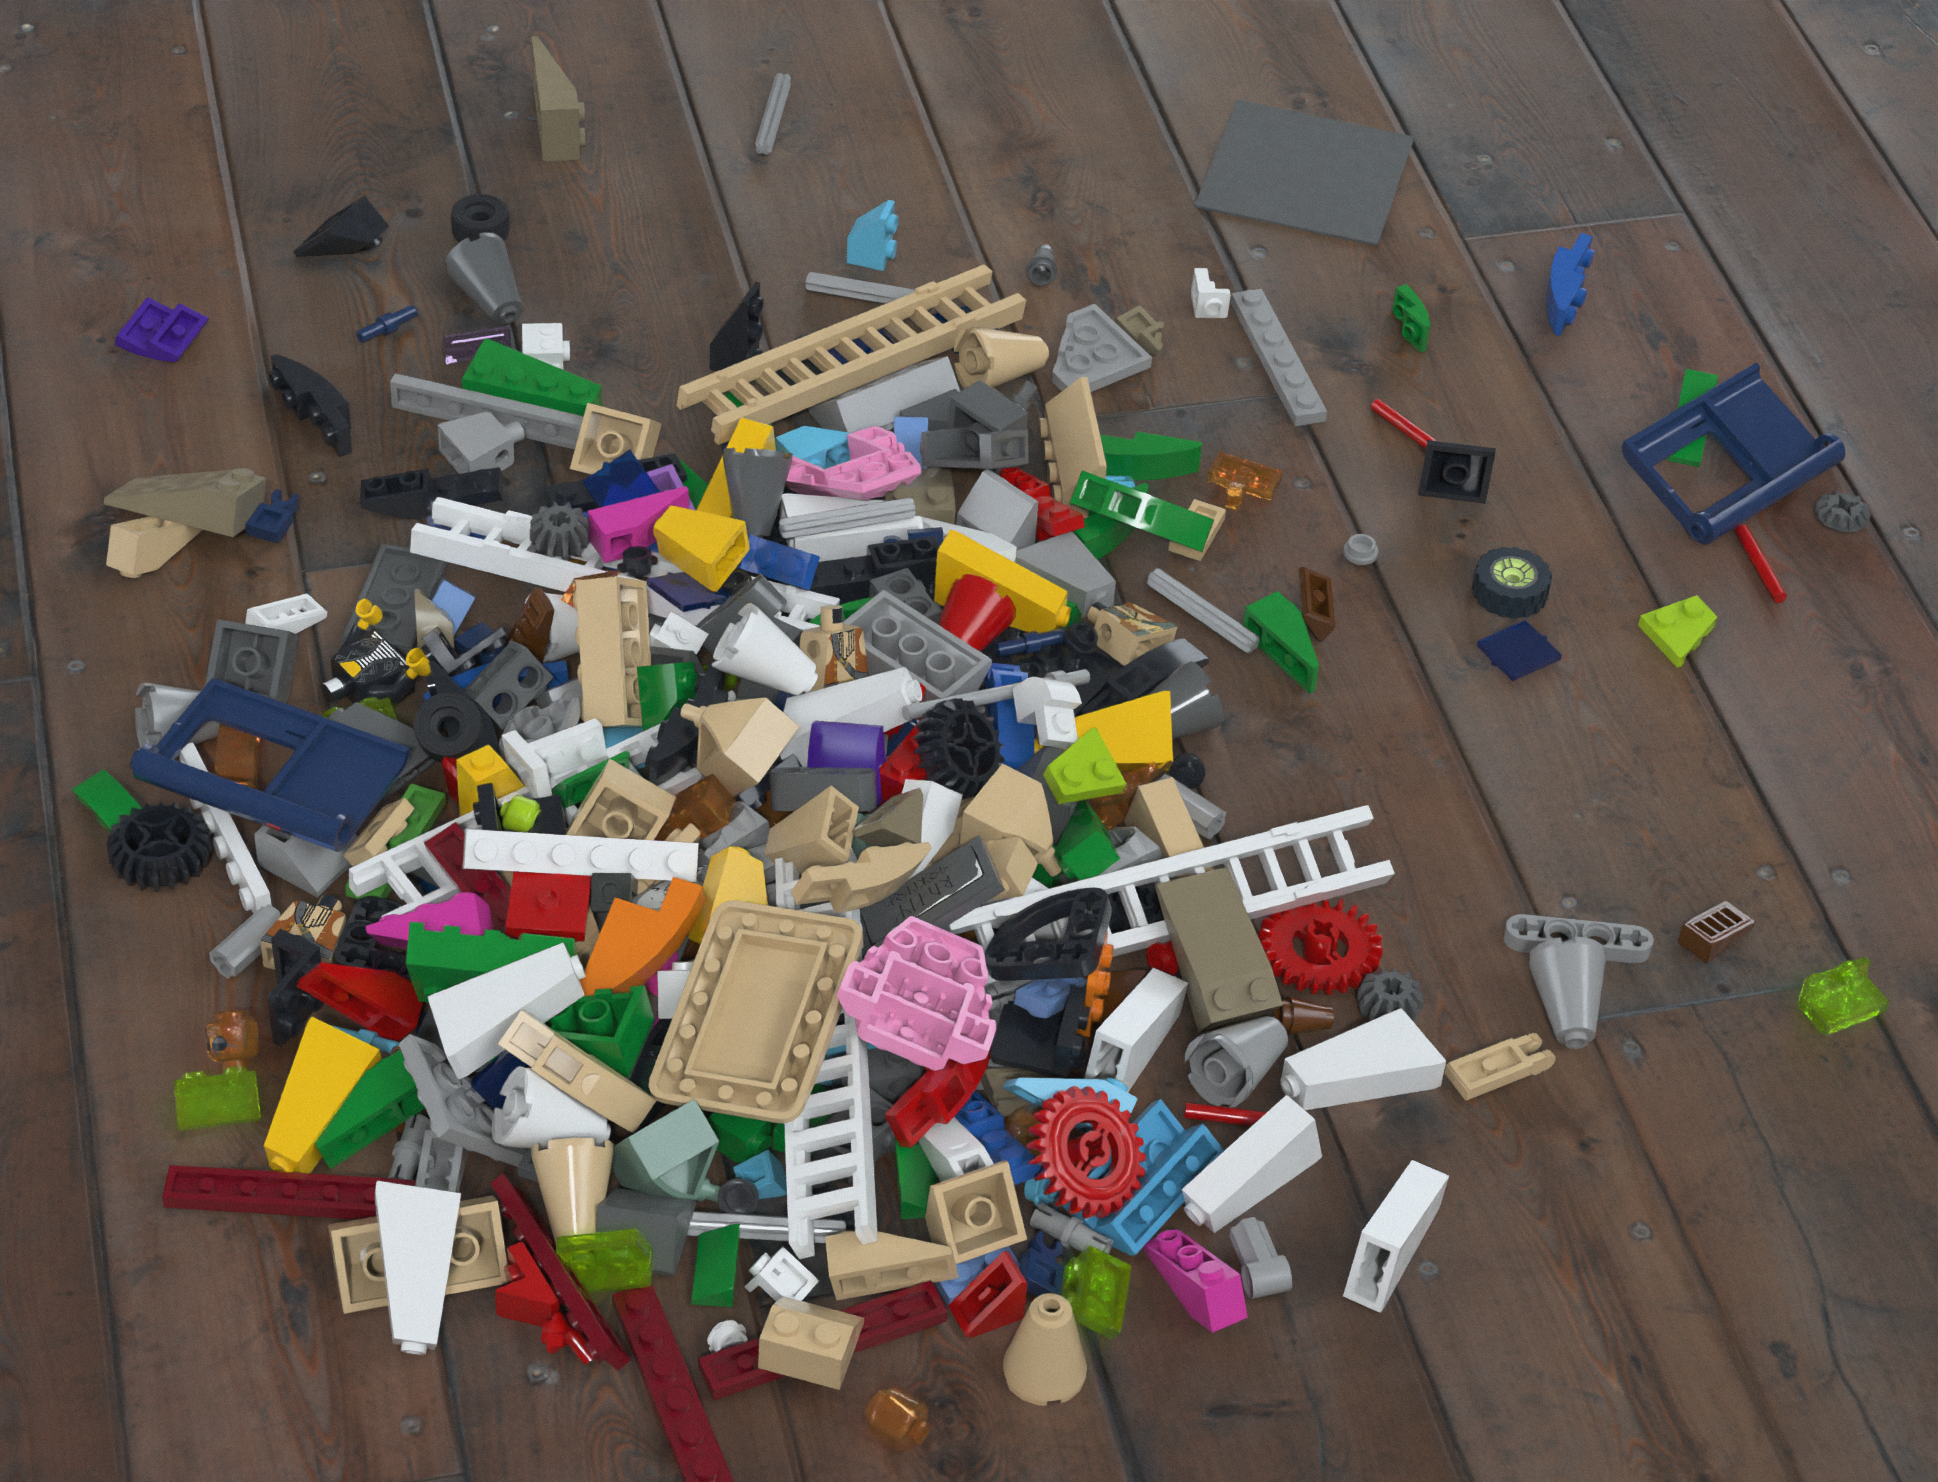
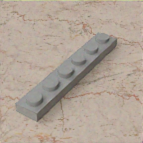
[1230,289,1327,426]
[390,373,584,449]

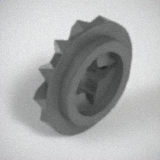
[1815,490,1871,532]

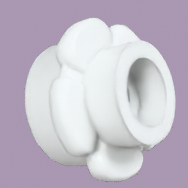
[707,1320,748,1353]

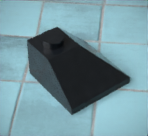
[293,196,389,257]
[1418,440,1496,504]

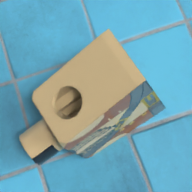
[1087,602,1178,666]
[800,605,869,692]
[261,895,347,970]

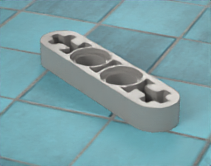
[1503,914,1654,963]

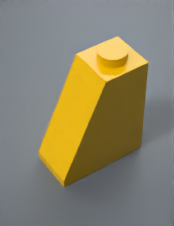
[653,505,750,592]
[456,744,525,817]
[688,846,768,944]

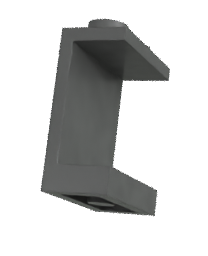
[920,427,1029,469]

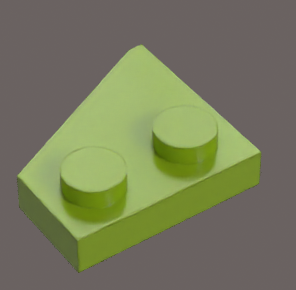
[1638,595,1717,668]
[1043,727,1127,804]

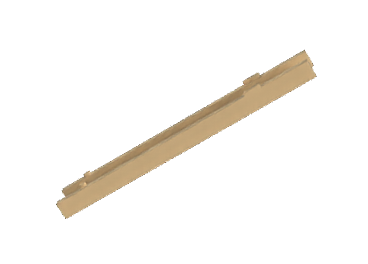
[677,264,1026,445]

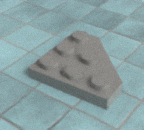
[1052,304,1152,392]
[399,1034,526,1167]

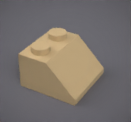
[570,403,662,477]
[925,1160,1027,1264]
[758,1296,864,1390]

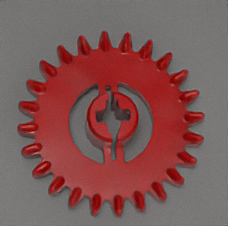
[1258,898,1383,995]
[1026,1086,1146,1219]

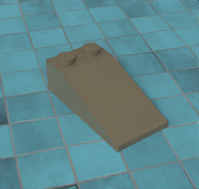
[531,36,586,162]
[882,467,956,525]
[104,468,266,537]
[1155,867,1283,1033]

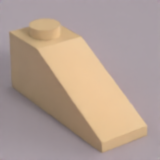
[106,516,203,578]
[825,1231,959,1301]

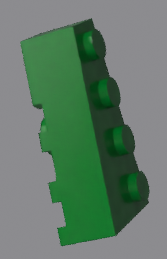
[462,338,602,416]
[406,922,579,1004]
[488,985,654,1077]

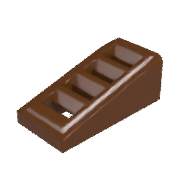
[504,588,555,664]
[1678,901,1755,964]

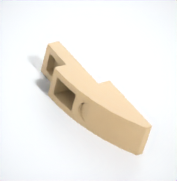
[791,842,932,914]
[498,1009,657,1133]

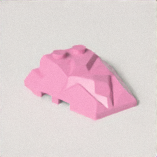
[786,425,921,501]
[836,916,996,1071]

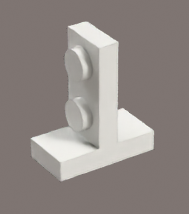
[502,718,607,799]

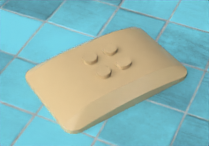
[648,901,863,1123]

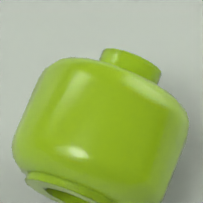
[500,795,541,832]

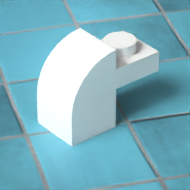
[1013,677,1082,749]

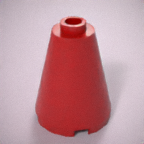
[938,574,1016,652]

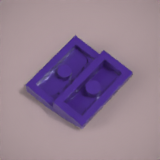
[114,297,209,362]
[807,721,886,806]

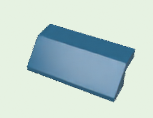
[1063,1099,1225,1256]

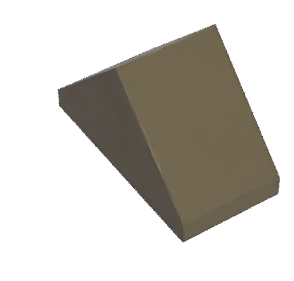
[852,788,923,847]

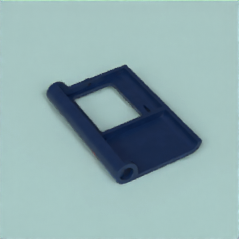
[1622,362,1845,545]
[130,678,409,852]

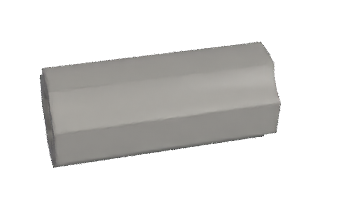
[1156,774,1227,839]
[209,904,281,979]

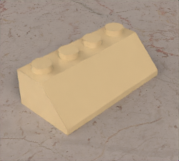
[1038,377,1107,518]
[573,577,651,728]
[328,1195,508,1314]

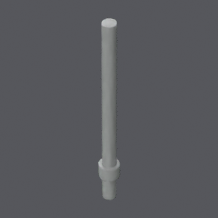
[902,669,1090,720]

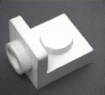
[1191,268,1231,318]
[744,1247,819,1302]

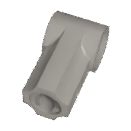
[1229,1217,1292,1299]

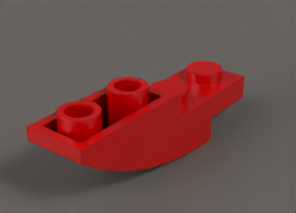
[998,467,1085,541]
[884,1047,992,1148]

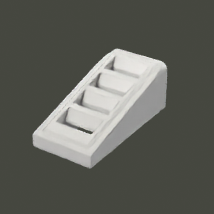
[245,594,327,634]

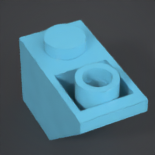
[847,200,899,271]
[775,426,850,469]

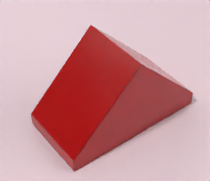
[948,1251,1027,1338]

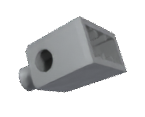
[437,412,525,474]

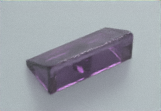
[442,325,511,364]

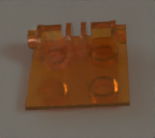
[1090,760,1173,829]

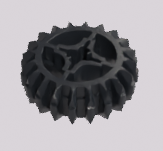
[913,698,1005,800]
[107,800,212,892]

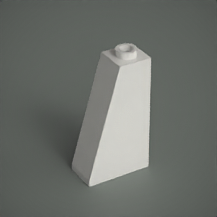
[780,493,923,562]
[780,667,922,767]
[427,942,586,1080]
[1084,968,1188,1093]
[1280,1008,1446,1110]
[1182,1095,1322,1233]
[1343,1160,1449,1313]
[374,1181,461,1355]

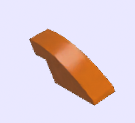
[580,877,706,996]

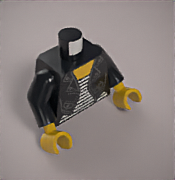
[321,598,431,709]

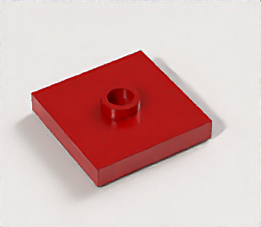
[505,871,592,942]

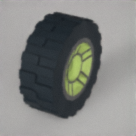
[1472,547,1552,619]

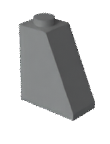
[1015,531,1116,618]

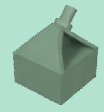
[611,1099,721,1203]

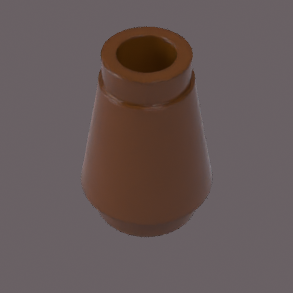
[1273,996,1334,1035]

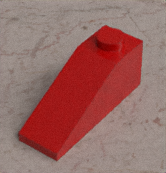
[297,962,423,1042]

